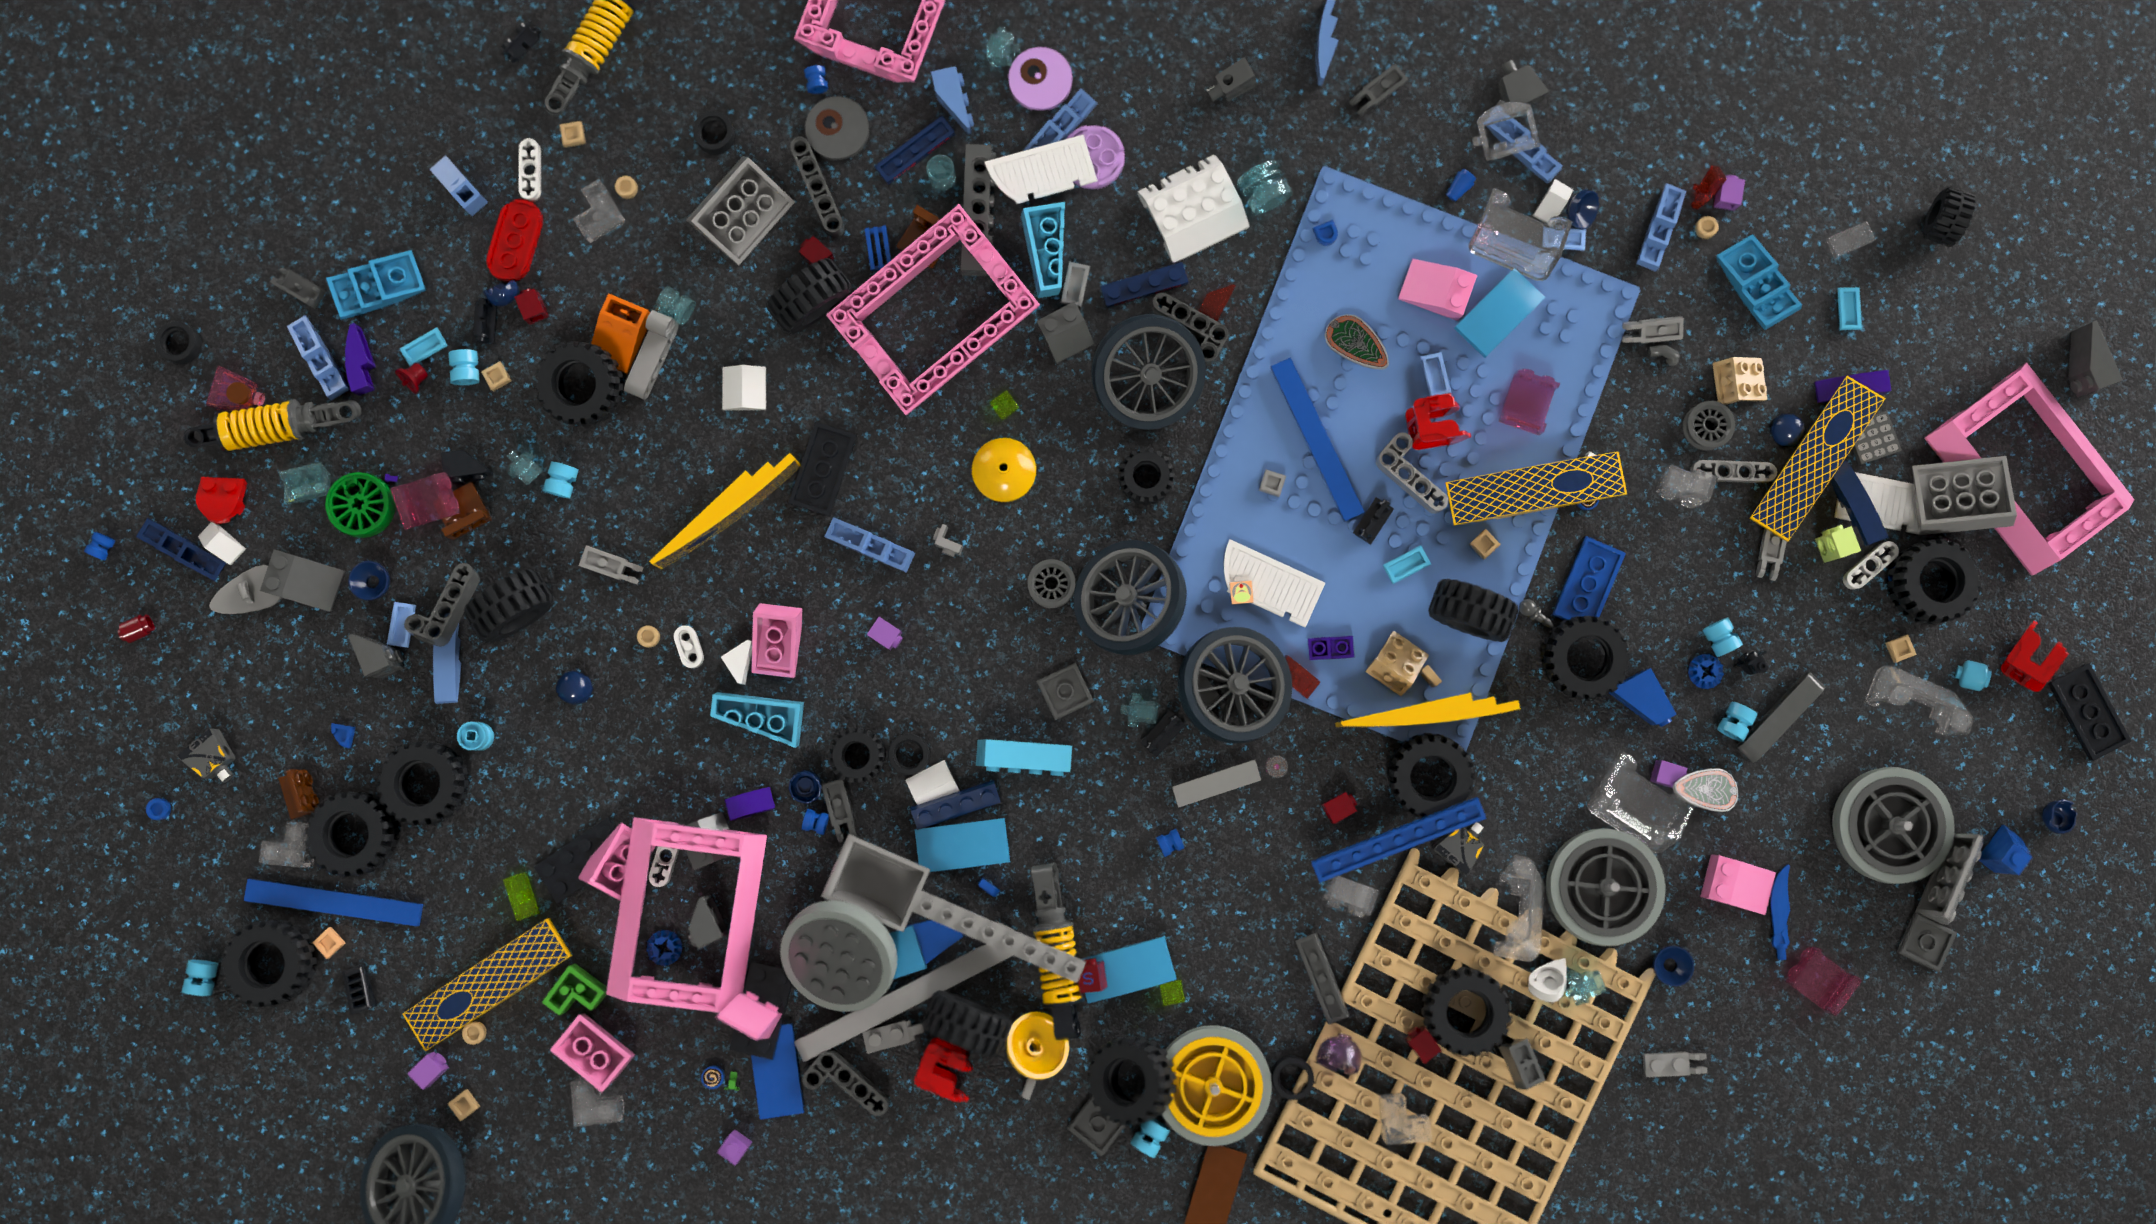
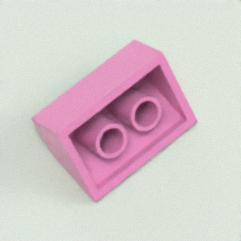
[550,1013,635,1092]

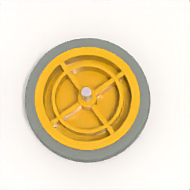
[1162,1026,1272,1146]

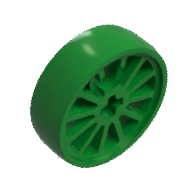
[325,472,396,538]

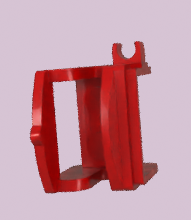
[1405,393,1471,450]
[2001,621,2069,692]
[914,1037,973,1102]

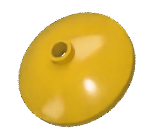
[972,438,1036,502]
[1006,1012,1069,1080]

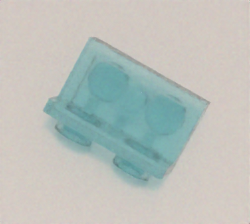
[279,462,330,505]

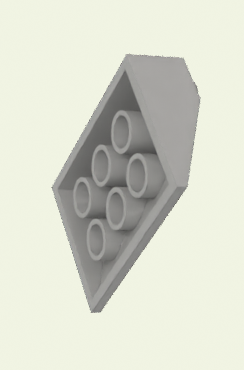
[686,156,795,265]
[1912,456,2017,535]
[1915,833,1983,925]

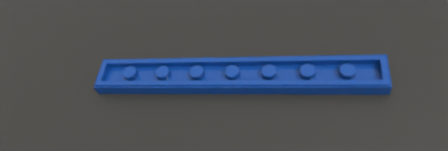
[1270,357,1365,522]
[1311,797,1487,883]
[244,879,423,926]

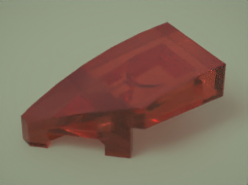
[1691,165,1727,209]
[1199,284,1236,322]
[1285,655,1320,699]

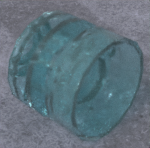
[1237,160,1293,215]

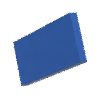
[1552,536,1626,621]
[751,1023,805,1120]

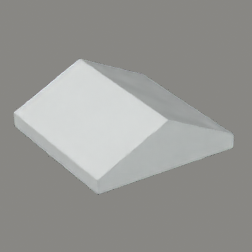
[722,365,766,410]
[905,760,960,805]

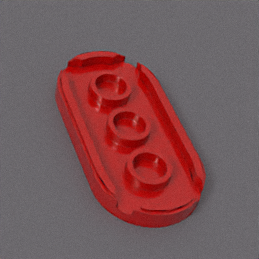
[486,199,543,283]

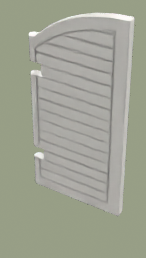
[984,135,1097,204]
[1834,472,1919,535]
[1224,539,1325,627]

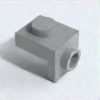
[933,524,963,557]

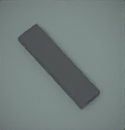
[1295,933,1350,1025]

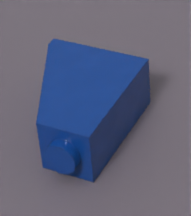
[1609,668,1677,727]
[1978,825,2032,875]
[906,920,964,964]

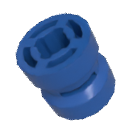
[804,65,828,94]
[84,531,115,561]
[802,809,829,835]
[1156,829,1185,857]

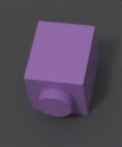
[1713,175,1745,211]
[867,617,903,651]
[1650,760,1687,788]
[408,1052,449,1090]
[717,1129,752,1166]

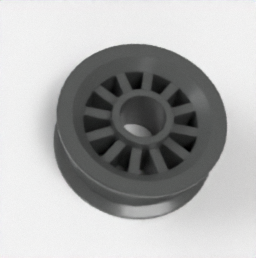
[1683,401,1735,450]
[1028,559,1075,608]

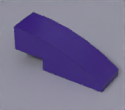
[345,323,376,396]
[1814,370,1891,403]

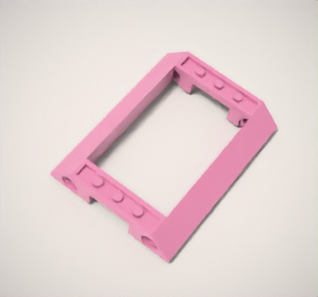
[794,0,945,82]
[826,204,1040,415]
[1925,362,2134,576]
[606,817,767,1012]

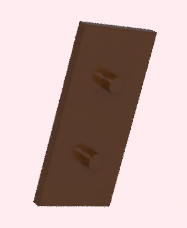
[1184,1145,1247,1224]

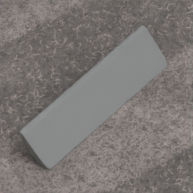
[1172,760,1261,808]

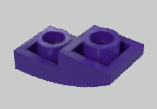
[1308,636,1355,660]
[724,787,775,821]

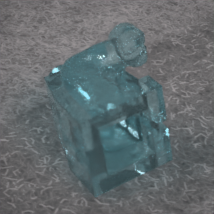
[986,28,1020,66]
[507,450,543,486]
[1120,693,1159,727]
[1565,970,1607,1006]

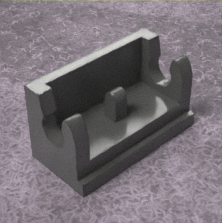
[270,268,327,309]
[1499,1038,1546,1090]

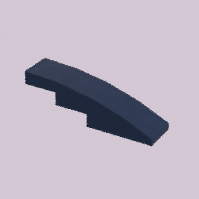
[1830,460,1888,546]
[136,518,226,581]

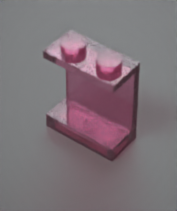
[1498,368,1560,435]
[390,472,460,530]
[1785,946,1862,1016]

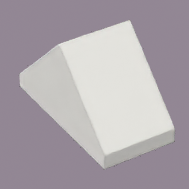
[1533,179,1573,226]
[198,522,246,565]
[721,640,752,685]

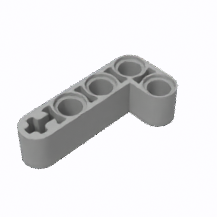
[624,310,678,400]
[1376,432,1448,514]

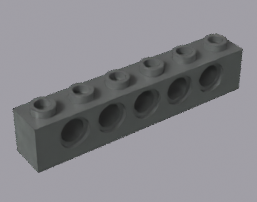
[961,144,996,276]

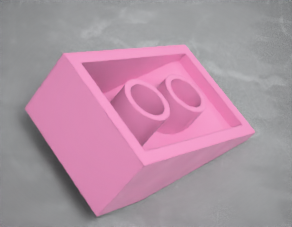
[1398,259,1477,321]
[752,603,802,678]
[578,823,656,901]
[1700,855,1776,915]
[717,991,782,1040]

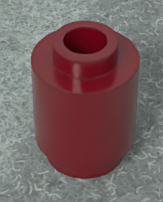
[117,615,155,643]

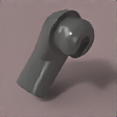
[1647,345,1680,366]

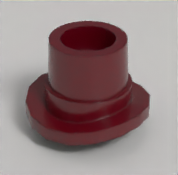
[395,362,428,394]

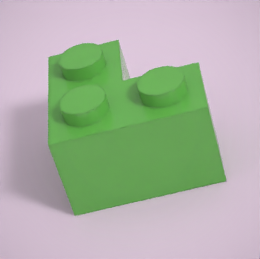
[542,963,607,1016]

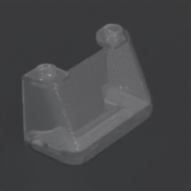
[1468,188,1573,281]
[1864,666,1973,737]
[1587,752,1694,853]
[1493,854,1545,961]

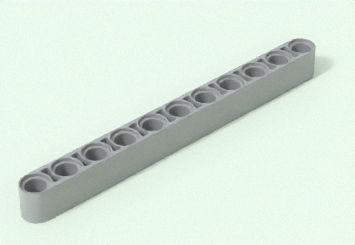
[794,943,1013,1062]

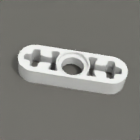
[519,138,541,202]
[1843,541,1899,589]
[649,846,680,887]

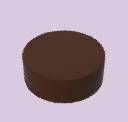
[226,382,251,405]

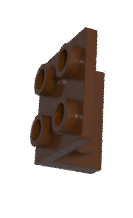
[897,205,941,269]
[434,482,492,540]
[278,769,319,820]

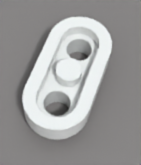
[674,626,704,668]

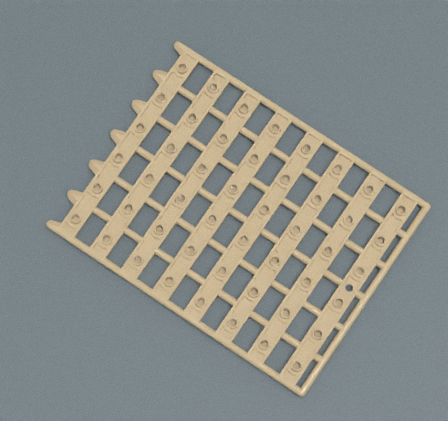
[1253,848,1655,1224]

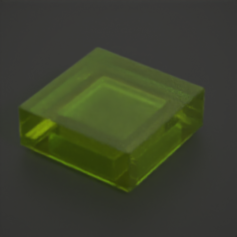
[989,390,1019,421]
[1159,979,1185,1006]

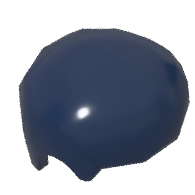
[483,280,519,307]
[1770,414,1805,447]
[556,671,593,705]
[788,770,822,804]
[2042,799,2078,834]

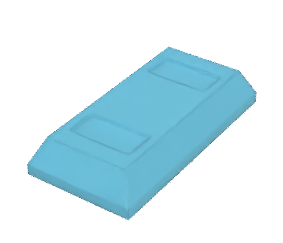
[1837,287,1862,330]
[400,327,448,366]
[1383,545,1431,584]

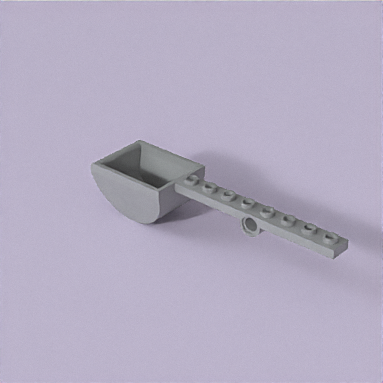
[821,834,1086,983]

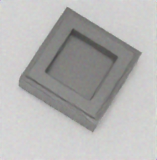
[1259,469,1286,497]
[1021,1077,1036,1100]

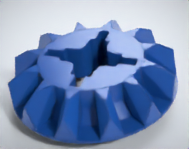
[1688,654,1724,689]
[646,930,682,966]

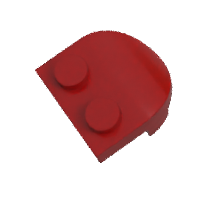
[196,477,247,524]

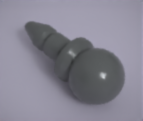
[1519,599,1554,628]

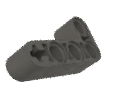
[1152,293,1229,366]
[404,563,480,647]
[803,1049,890,1116]

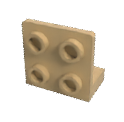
[1713,357,1767,405]
[1365,631,1429,696]

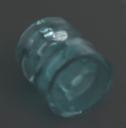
[926,155,956,191]
[655,286,696,326]

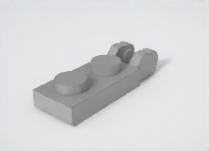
[1622,316,1684,343]
[1756,528,1786,581]
[578,545,644,584]
[1643,1052,1707,1077]

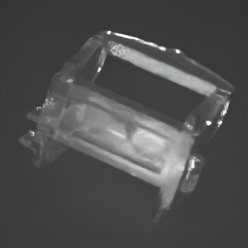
[1472,100,1540,161]

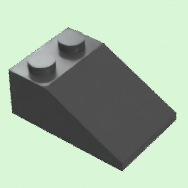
[2068,320,2123,398]
[260,549,346,612]

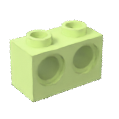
[1815,525,1861,563]

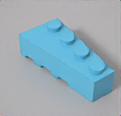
[1021,202,1065,298]
[710,692,804,748]
[976,740,1072,776]

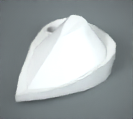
[1528,958,1567,1003]

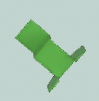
[724,1072,740,1091]

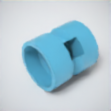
[448,349,479,385]
[542,461,579,499]
[1702,617,1743,657]
[1717,702,1758,742]
[457,722,494,751]
[182,960,218,996]
[1130,1119,1171,1158]

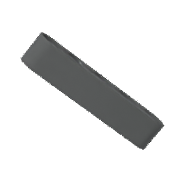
[790,137,845,238]
[1736,671,1826,763]

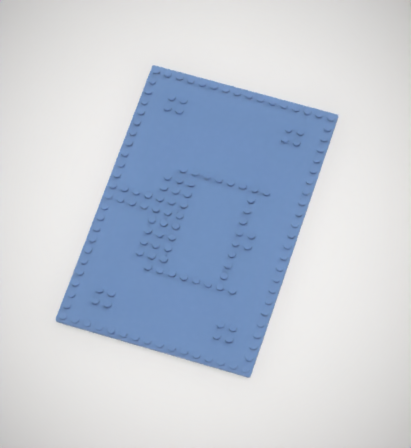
[1142,166,1640,752]

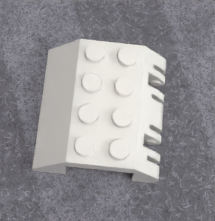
[1137,155,1249,264]

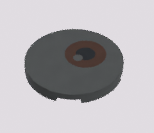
[805,97,869,161]

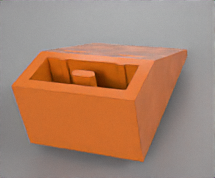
[591,293,650,374]

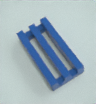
[865,225,891,272]

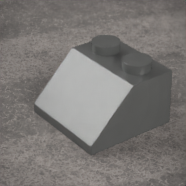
[1036,301,1094,364]
[348,634,404,678]
[686,812,730,870]
[688,894,730,949]

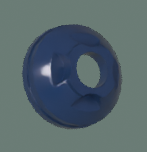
[1566,190,1599,230]
[348,561,390,601]
[1653,946,1694,987]

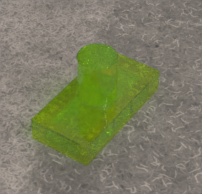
[503,872,540,921]

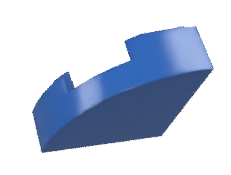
[331,723,356,749]

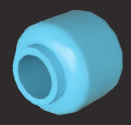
[1955,660,1992,691]

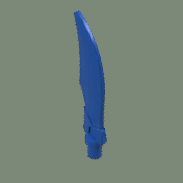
[1770,865,1790,960]

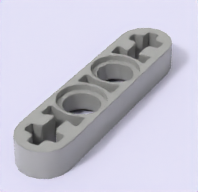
[1690,460,1777,483]

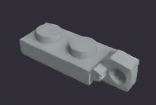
[862,1020,925,1054]

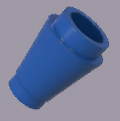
[1446,169,1476,202]

